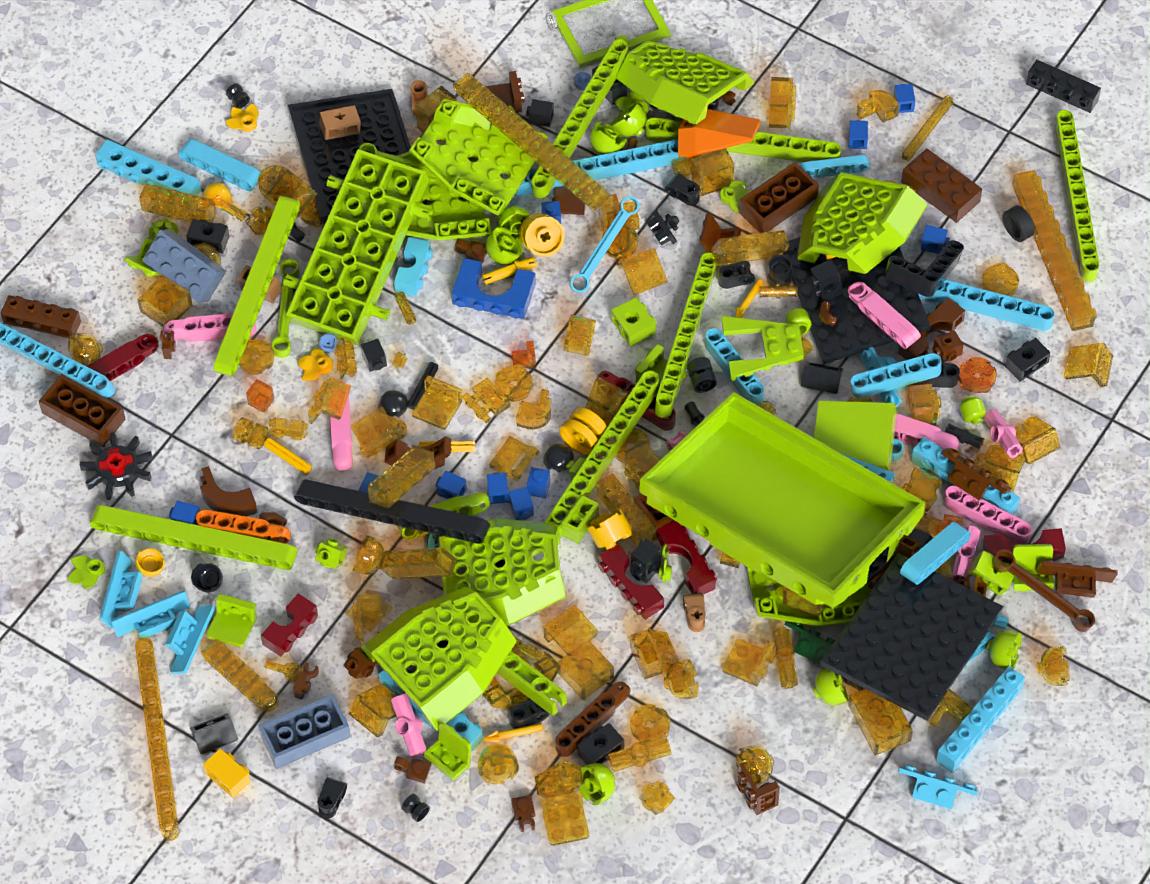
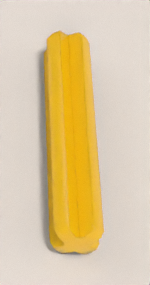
[264,437,312,475]
[419,441,475,452]

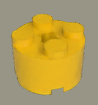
[586,508,633,550]

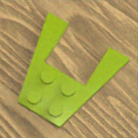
[721,316,804,381]

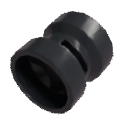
[226,83,250,109]
[401,794,430,822]

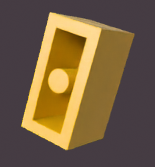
[203,748,250,798]

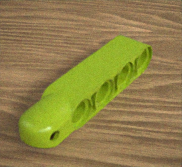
[397,492,490,540]

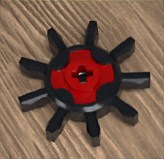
[80,432,153,500]

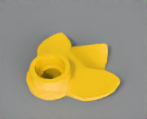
[225,104,259,132]
[297,349,333,381]

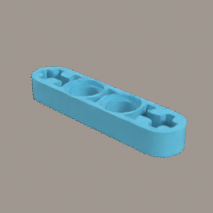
[799,155,870,178]

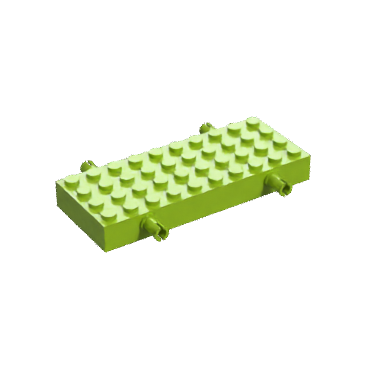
[284,149,433,346]

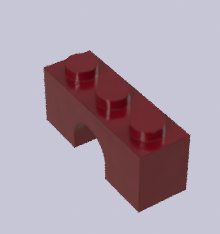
[261,593,318,657]

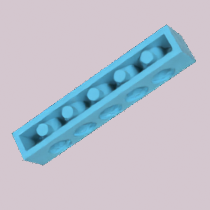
[95,140,201,206]
[911,437,1020,515]
[936,666,1025,773]
[378,667,483,752]

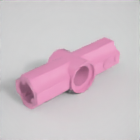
[983,409,1023,458]
[951,525,981,582]
[391,694,427,757]

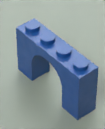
[452,258,536,319]

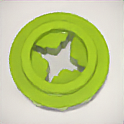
[149,218,178,241]

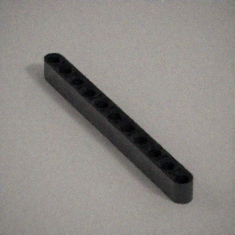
[294,479,490,544]

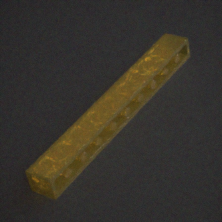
[1012,170,1097,331]

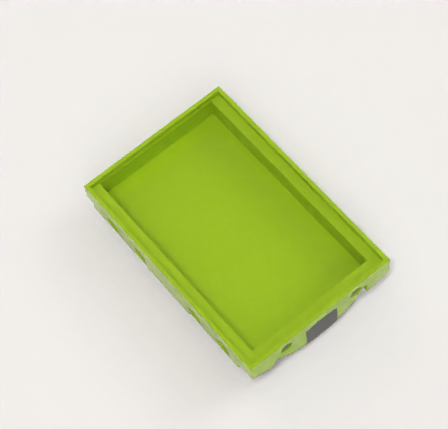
[639,392,925,608]

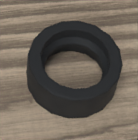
[1002,205,1035,242]

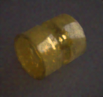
[233,417,268,450]

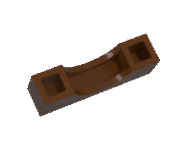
[898,298,965,360]

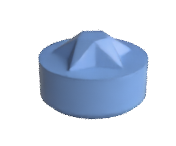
[574,72,592,90]
[319,333,338,353]

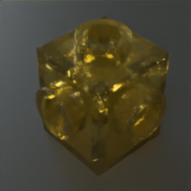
[245,206,274,235]
[639,781,675,815]

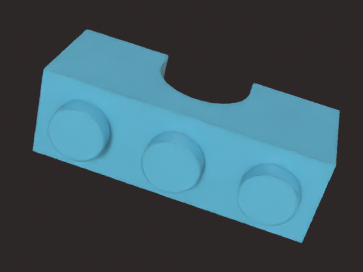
[394,237,433,296]

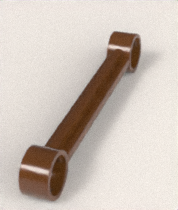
[992,549,1095,632]

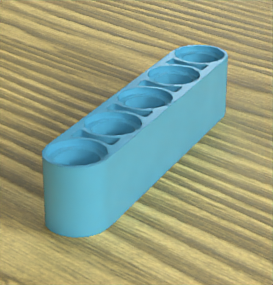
[178,139,262,191]
[705,328,764,406]
[851,353,941,398]
[900,522,971,585]

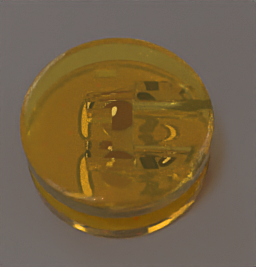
[258,165,293,201]

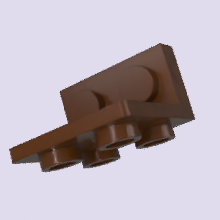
[736,763,780,815]

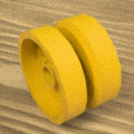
[519,213,565,257]
[559,407,607,456]

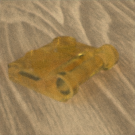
[489,436,539,481]

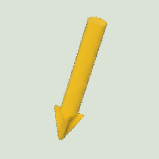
[735,279,763,318]
[483,723,543,743]

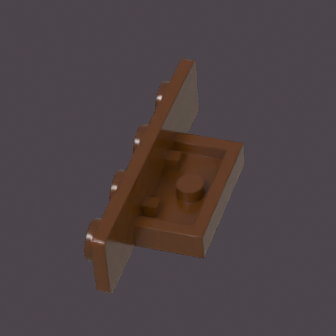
[940,448,1012,500]
[1036,560,1118,598]

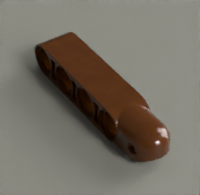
[555,682,631,757]

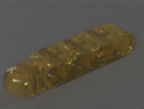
[201,639,279,712]

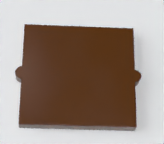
[552,187,587,215]

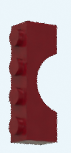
[657,521,717,595]
[982,528,1066,563]
[598,543,664,620]

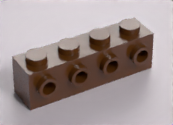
[1,295,81,339]

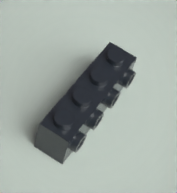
[1026,59,1101,113]

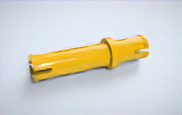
[481,256,537,286]

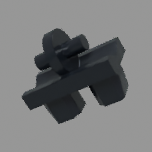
[647,210,679,245]

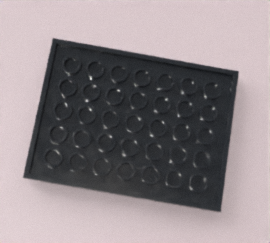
[287,89,428,222]
[780,237,931,365]
[820,553,1004,721]

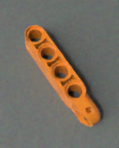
[196,510,291,544]

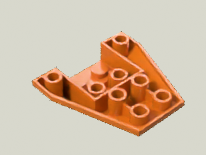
[678,109,761,158]

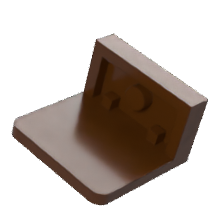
[482,71,525,113]
[699,213,741,263]

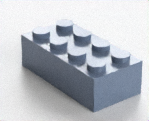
[142,229,227,303]
[258,694,351,769]

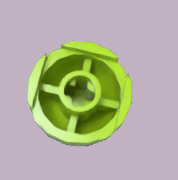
[611,102,647,137]
[590,122,627,155]
[497,206,531,241]
[485,227,523,264]
[987,630,1022,670]
[813,668,849,706]
[577,763,616,805]

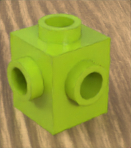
[315,538,348,569]

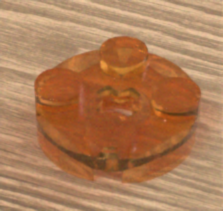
[959,357,997,393]

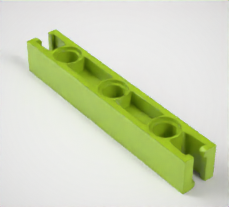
[470,621,567,716]

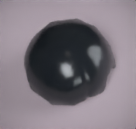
[378,390,408,419]
[543,443,574,473]
[191,563,223,593]

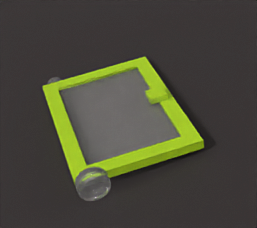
[545,0,671,67]

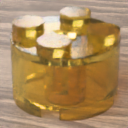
[563,315,596,356]
[902,468,942,514]

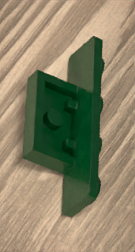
[784,621,836,665]

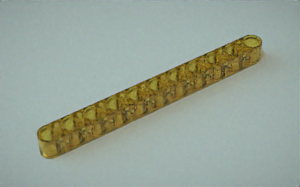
[453,73,609,210]
[135,638,180,841]

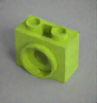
[611,297,657,347]

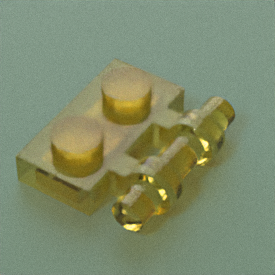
[462,378,511,423]

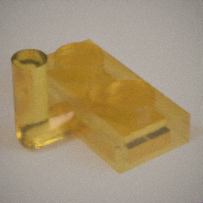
[929,689,973,727]

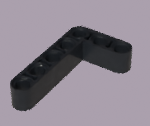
[884,240,964,297]

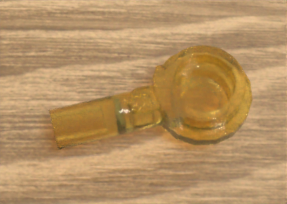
[265,661,303,682]

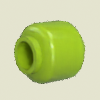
[785,308,812,335]
[959,395,987,425]

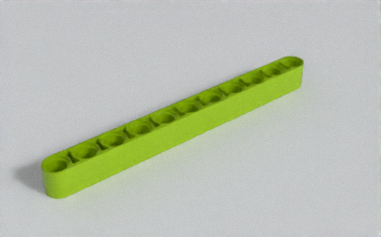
[531,39,628,199]
[1055,110,1099,282]
[645,118,841,162]
[213,196,300,377]
[655,252,718,418]
[544,371,660,539]
[90,505,298,570]

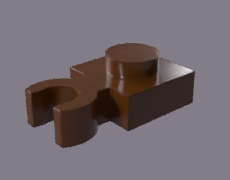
[511,795,535,832]

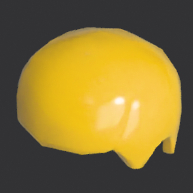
[202,182,232,209]
[135,548,165,578]

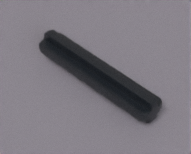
[408,362,439,410]

